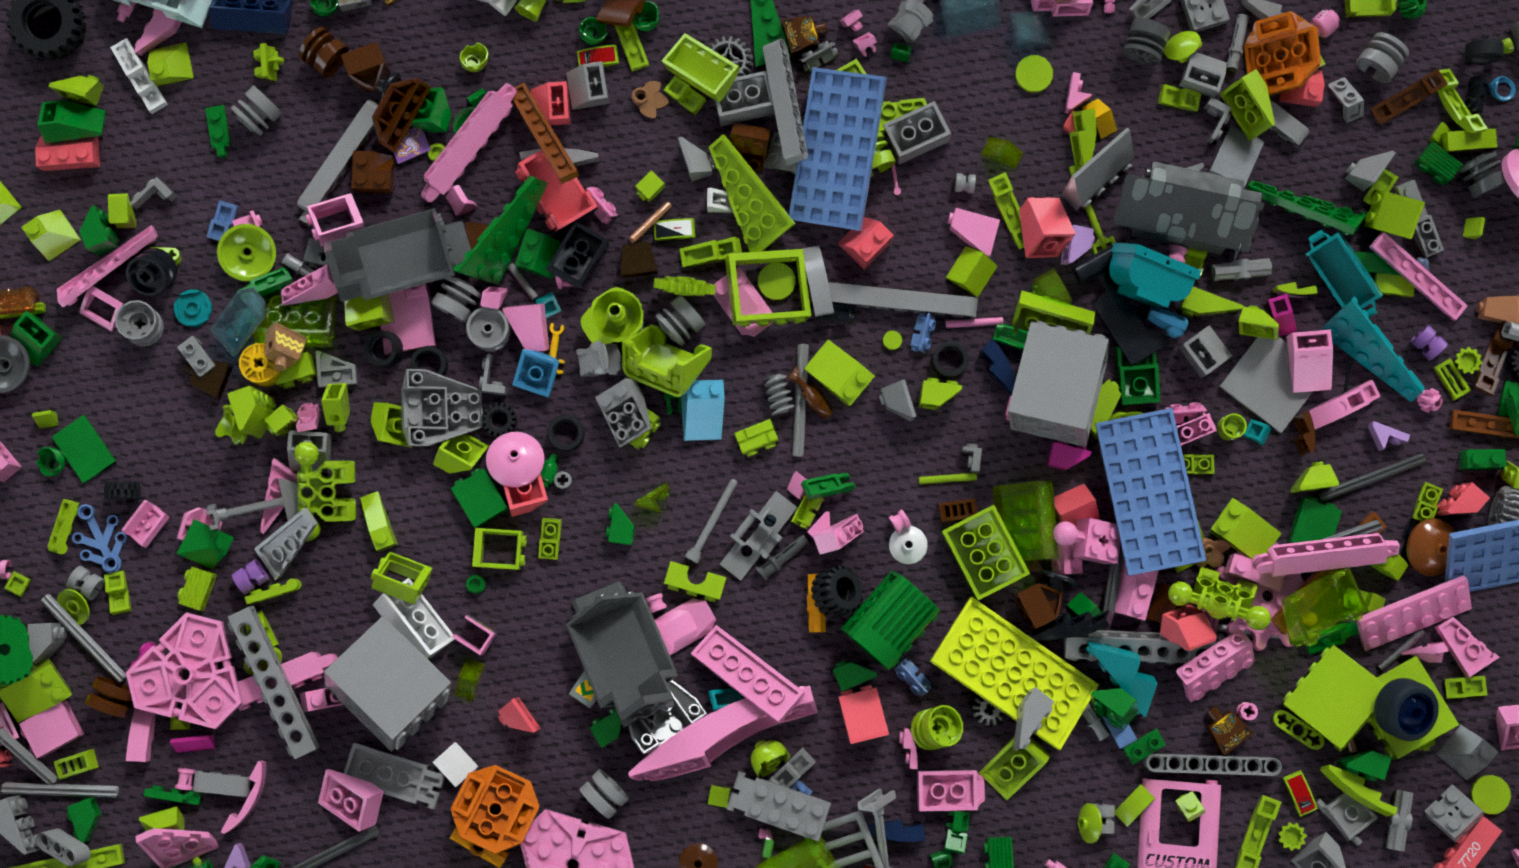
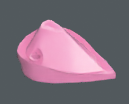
[1401,642,1449,663]

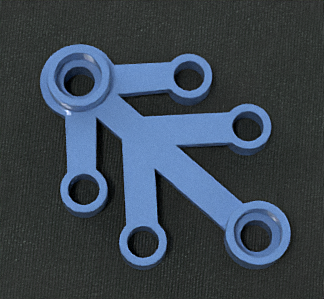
[72,504,128,573]

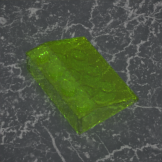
[252,288,337,347]
[993,481,1059,561]

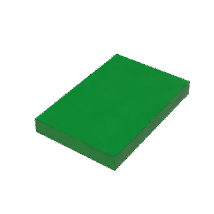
[52,415,117,484]

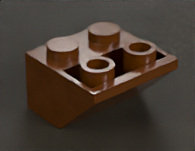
[730,122,771,173]

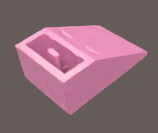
[1286,330,1333,393]

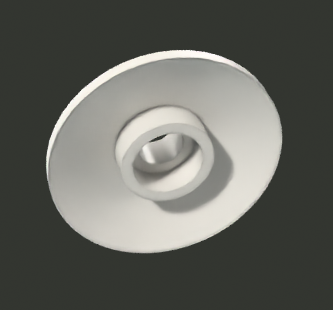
[889,526,927,564]

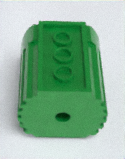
[840,571,940,670]
[0,615,33,688]

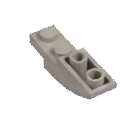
[1395,180,1444,258]

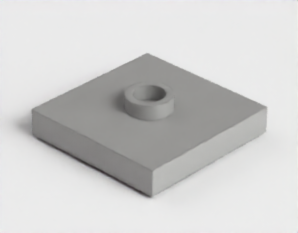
[1323,792,1378,841]

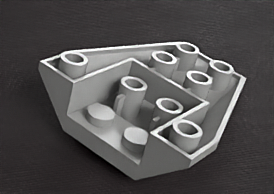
[401,369,483,446]
[628,680,707,755]

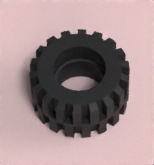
[811,566,863,618]

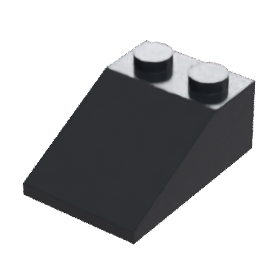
[546,221,610,289]

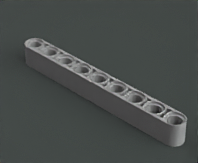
[808,282,978,319]

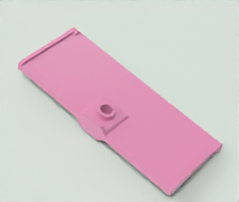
[381,283,436,355]

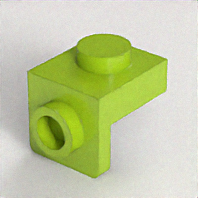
[1175,791,1206,822]

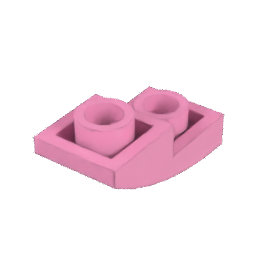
[296,403,320,432]
[899,728,918,769]

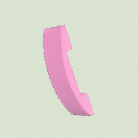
[221,760,266,834]

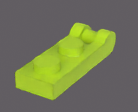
[47,499,79,554]
[245,579,302,605]

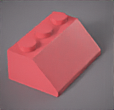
[35,135,100,171]

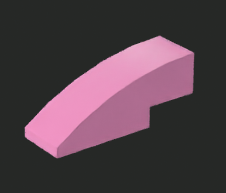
[1030,0,1093,17]
[126,708,156,762]

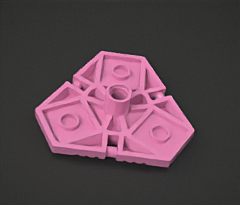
[126,613,243,729]
[520,809,634,868]

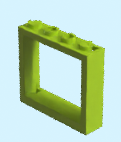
[725,249,811,328]

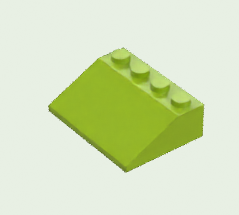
[941,505,1030,601]

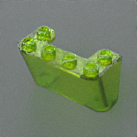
[1281,568,1369,647]

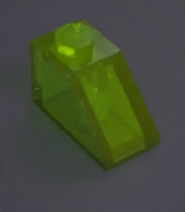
[1031,268,1073,304]

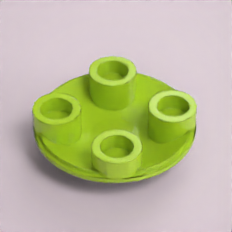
[1164,31,1202,63]

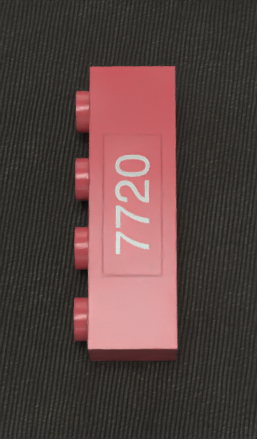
[1433,817,1502,868]

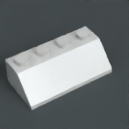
[373,578,455,660]

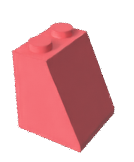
[1019,197,1076,258]
[837,217,894,270]
[838,685,889,744]

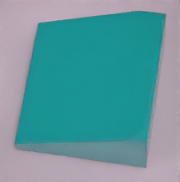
[535,292,562,319]
[1243,419,1271,446]

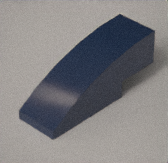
[980,339,1016,396]
[867,819,926,842]

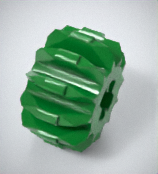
[1398,0,1427,19]

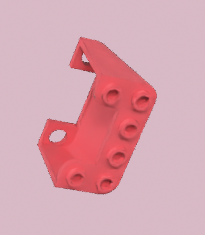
[515,150,598,232]

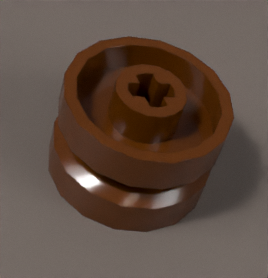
[84,676,132,718]

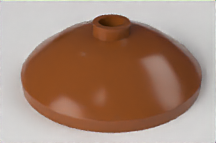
[1406,518,1455,576]

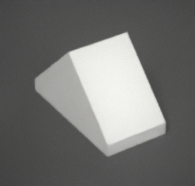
[707,188,733,213]

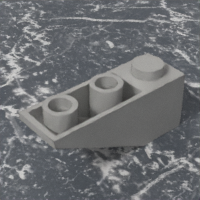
[1013,687,1054,751]

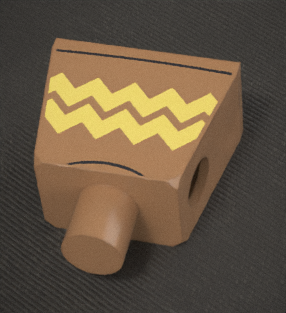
[265,322,307,372]

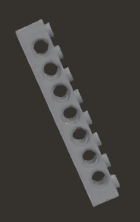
[228,606,320,759]
[1063,630,1222,664]

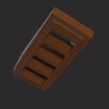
[938,498,978,523]

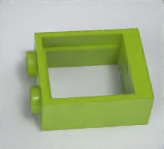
[472,528,527,570]
[370,551,432,605]

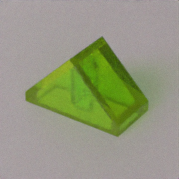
[981,137,1023,169]
[455,658,485,701]

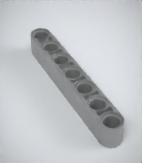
[763,39,808,165]
[297,99,379,213]
[1143,753,1282,776]

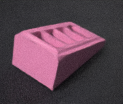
[481,286,508,309]

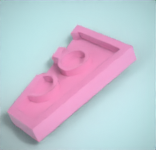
[1435,617,1500,678]

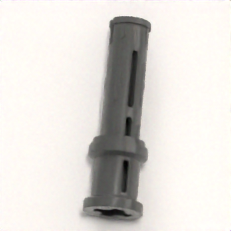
[755,535,810,581]

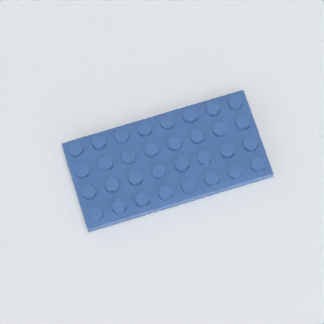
[789,67,887,231]
[1095,408,1206,576]
[1445,520,1519,592]

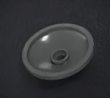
[0,336,30,393]

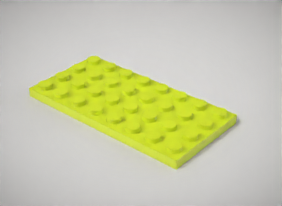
[930,596,1099,750]

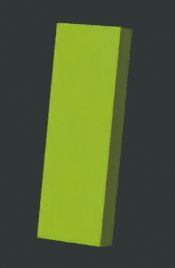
[614,23,649,72]

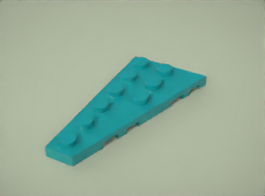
[1321,296,1425,402]

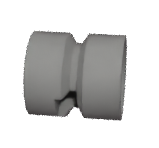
[66,566,105,601]
[1092,803,1115,834]

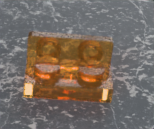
[0,287,40,315]

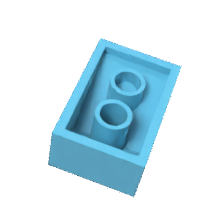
[681,380,725,441]

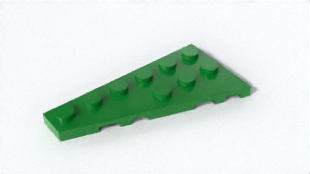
[453,175,548,285]
[1246,180,1367,235]

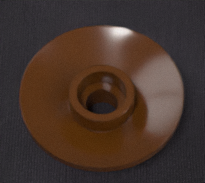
[679,843,718,868]

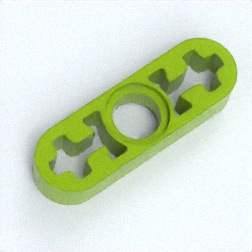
[1272,710,1324,750]

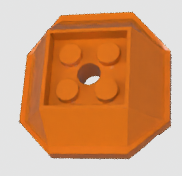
[1244,11,1321,95]
[451,765,540,855]

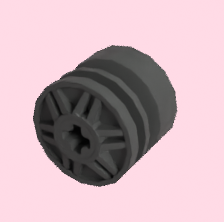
[1122,18,1171,65]
[1458,151,1507,199]

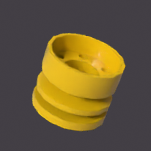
[239,343,281,387]

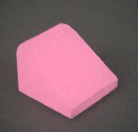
[787,471,807,500]

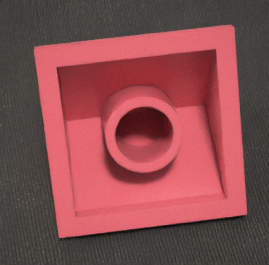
[1049,484,1100,526]

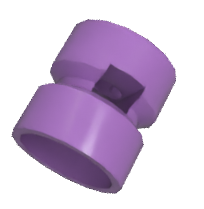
[1410,325,1448,361]
[232,559,269,595]

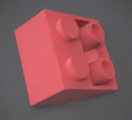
[531,81,571,126]
[1436,482,1490,516]
[1160,604,1217,651]

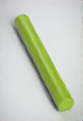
[919,473,977,485]

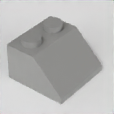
[28,623,68,663]

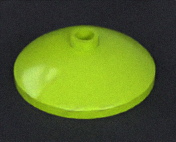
[217,224,276,281]

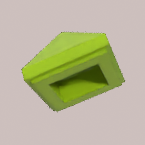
[170,716,190,730]

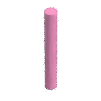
[945,317,1003,328]

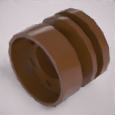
[298,27,349,79]

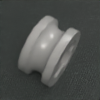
[554,471,572,489]

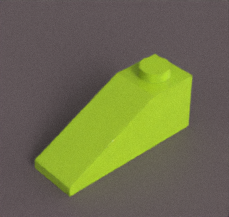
[1178,287,1243,317]
[360,491,398,552]

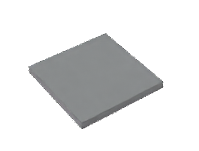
[1219,337,1313,434]

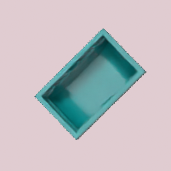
[1109,243,1202,308]

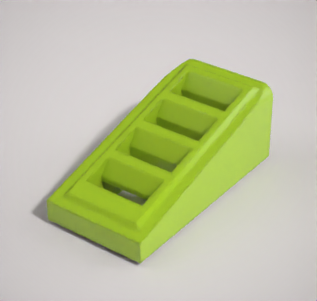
[53,749,99,780]

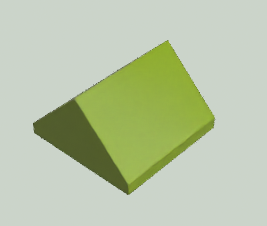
[946,246,998,298]

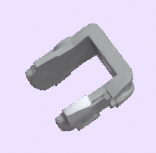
[888,0,934,42]
[576,340,622,377]

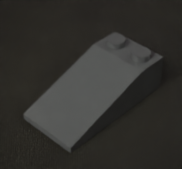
[1207,125,1264,189]

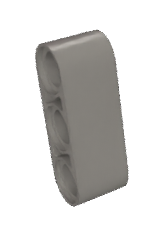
[1269,100,1310,148]
[193,771,251,797]
[36,828,90,866]

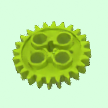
[653,276,716,296]

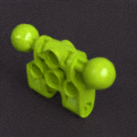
[294,442,356,541]
[1168,567,1271,630]

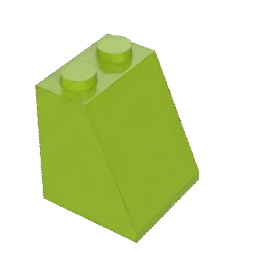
[344,294,394,331]

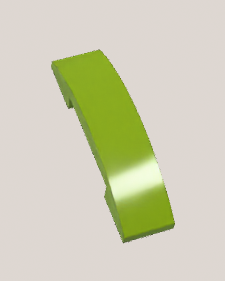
[1438,69,1488,133]
[988,172,1024,249]
[1235,795,1282,868]

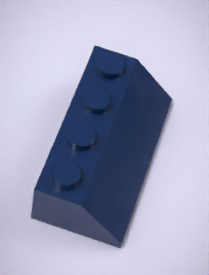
[209,0,293,35]

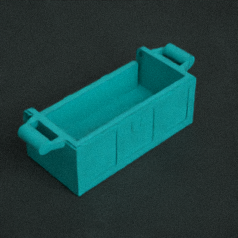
[1305,229,1383,318]

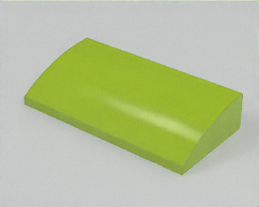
[661,33,740,103]

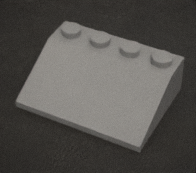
[1061,128,1135,211]

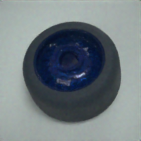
[1374,678,1439,741]

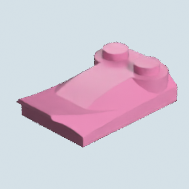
[713,267,772,337]
[655,598,716,655]
[916,770,985,811]

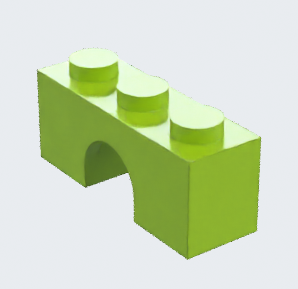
[664,561,726,602]

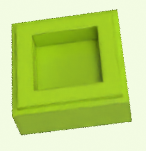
[4,571,32,597]

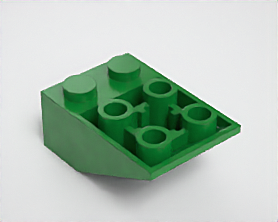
[37,100,106,143]

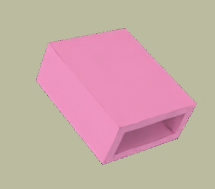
[19,700,85,758]

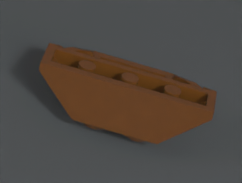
[372,78,431,153]

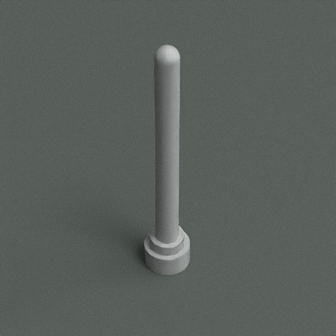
[684,479,737,564]

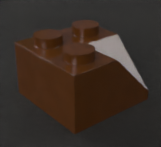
[351,151,395,194]

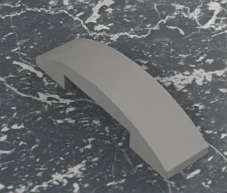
[803,246,834,317]

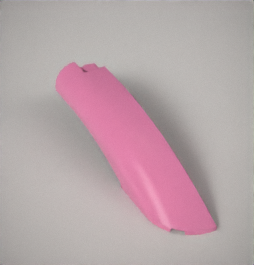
[628,686,818,781]

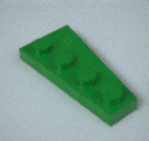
[751,0,791,68]

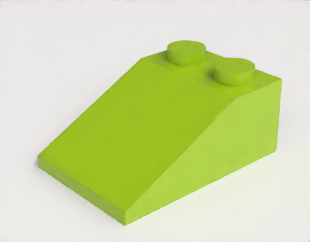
[1219,69,1275,141]
[1364,190,1425,239]
[803,340,875,406]
[1210,498,1282,559]
[0,658,72,723]
[979,736,1051,800]

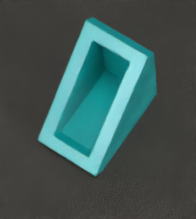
[708,688,742,711]

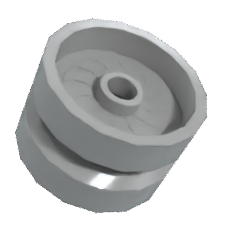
[466,307,511,352]
[579,769,629,819]

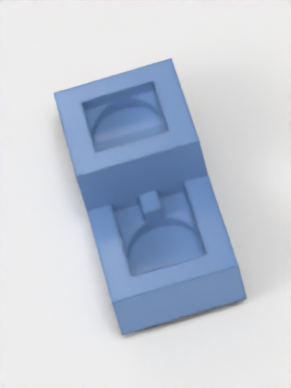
[207,201,239,241]
[1101,716,1137,749]

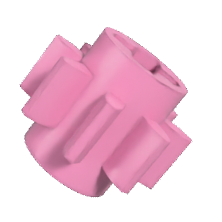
[1417,388,1443,413]

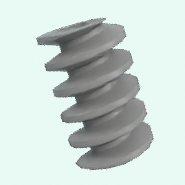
[763,374,794,416]

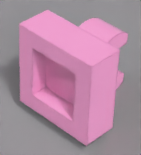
[840,9,863,32]
[852,32,877,57]

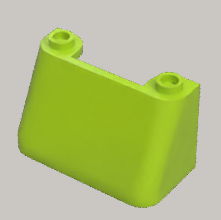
[622,324,712,397]

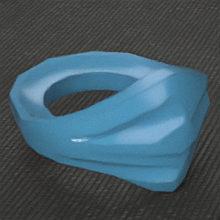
[1487,76,1516,101]

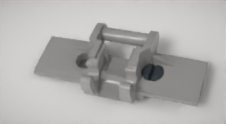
[720,491,797,581]

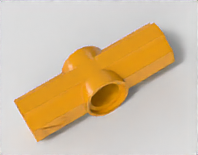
[807,574,826,632]
[450,828,509,868]

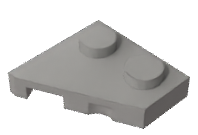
[316,351,358,388]

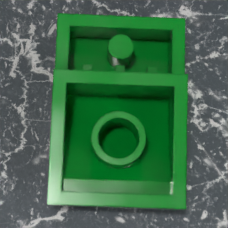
[1115,346,1161,405]

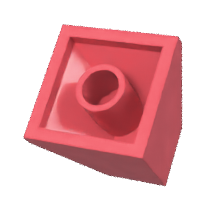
[1279,70,1325,107]
[503,474,548,517]
[498,697,541,733]

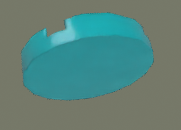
[174,289,212,327]

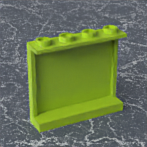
[1283,645,1386,752]
[1367,656,1459,760]

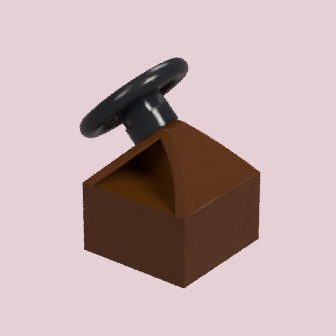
[341,42,401,101]
[1013,570,1077,629]

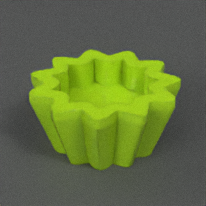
[1455,347,1482,374]
[1278,822,1307,851]

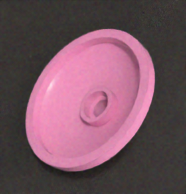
[486,432,544,487]

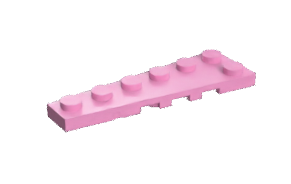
[57,225,158,307]

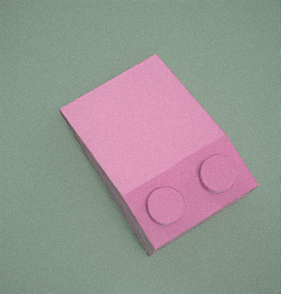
[318,769,384,832]

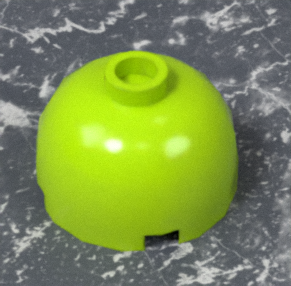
[750,740,790,777]

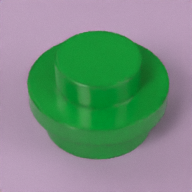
[466,575,486,594]

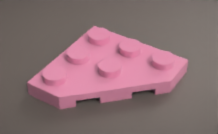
[135,828,218,868]

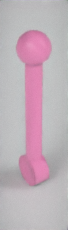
[891,157,901,195]

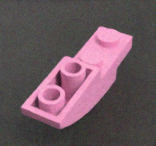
[1309,379,1381,429]

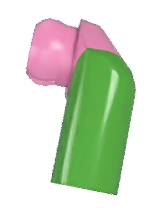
[758,828,774,858]

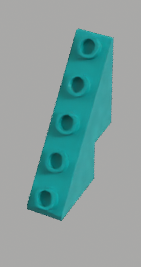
[1086,640,1158,717]

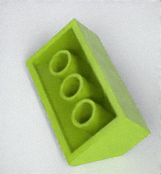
[1011,291,1095,335]
[227,386,276,438]

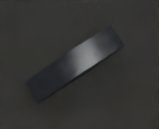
[1032,610,1113,640]

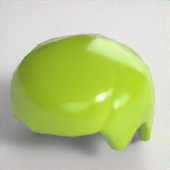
[459,42,489,72]

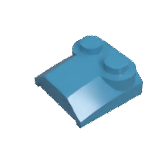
[1147,306,1188,339]
[512,349,560,397]

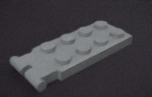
[343,743,445,809]
[726,771,831,842]

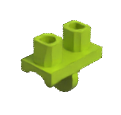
[253,43,284,81]

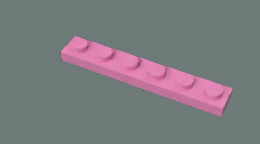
[1369,232,1468,321]

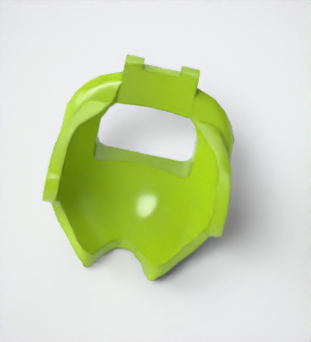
[215,405,248,445]

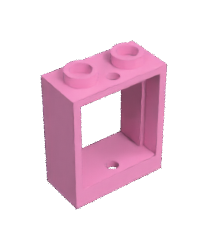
[306,193,364,247]

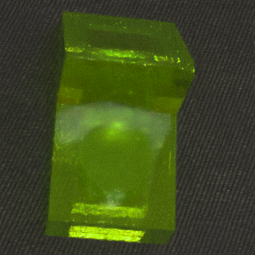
[634,482,671,513]

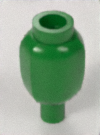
[540,453,558,488]

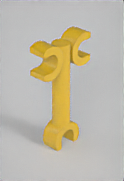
[549,323,565,374]

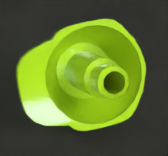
[581,287,644,345]

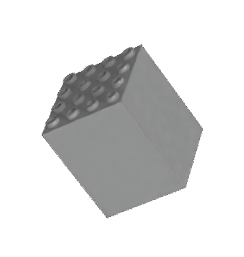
[1008,321,1109,447]
[324,616,451,752]

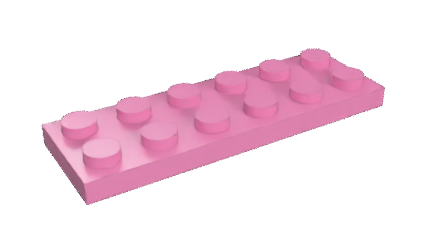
[1356,575,1472,651]
[691,625,805,724]

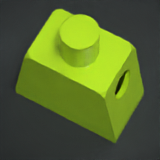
[321,383,350,432]

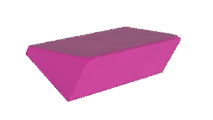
[170,734,215,753]

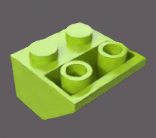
[918,378,962,410]

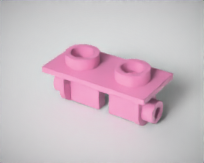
[586,187,618,224]
[1165,402,1207,424]

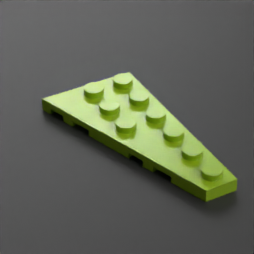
[709,135,796,252]

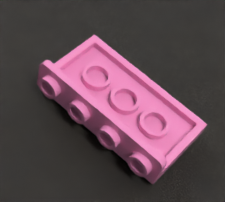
[1177,630,1255,702]

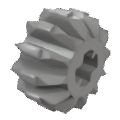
[972,697,1003,726]

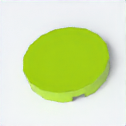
[1015,55,1053,93]
[758,262,795,300]
[1470,775,1511,814]

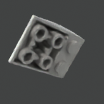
[595,378,651,448]
[0,795,41,855]

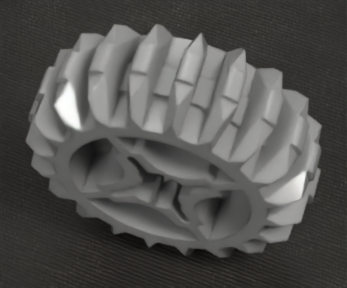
[709,36,753,77]
[1487,485,1519,526]

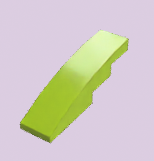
[1320,765,1397,817]

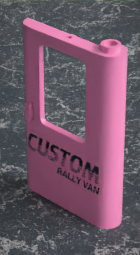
[1137,778,1221,868]

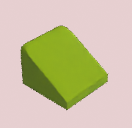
[1428,122,1452,149]
[1463,217,1485,239]
[32,410,59,429]
[708,785,730,808]

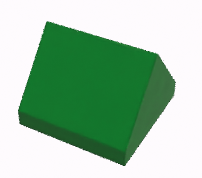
[890,43,912,62]
[467,88,487,108]
[930,850,954,868]

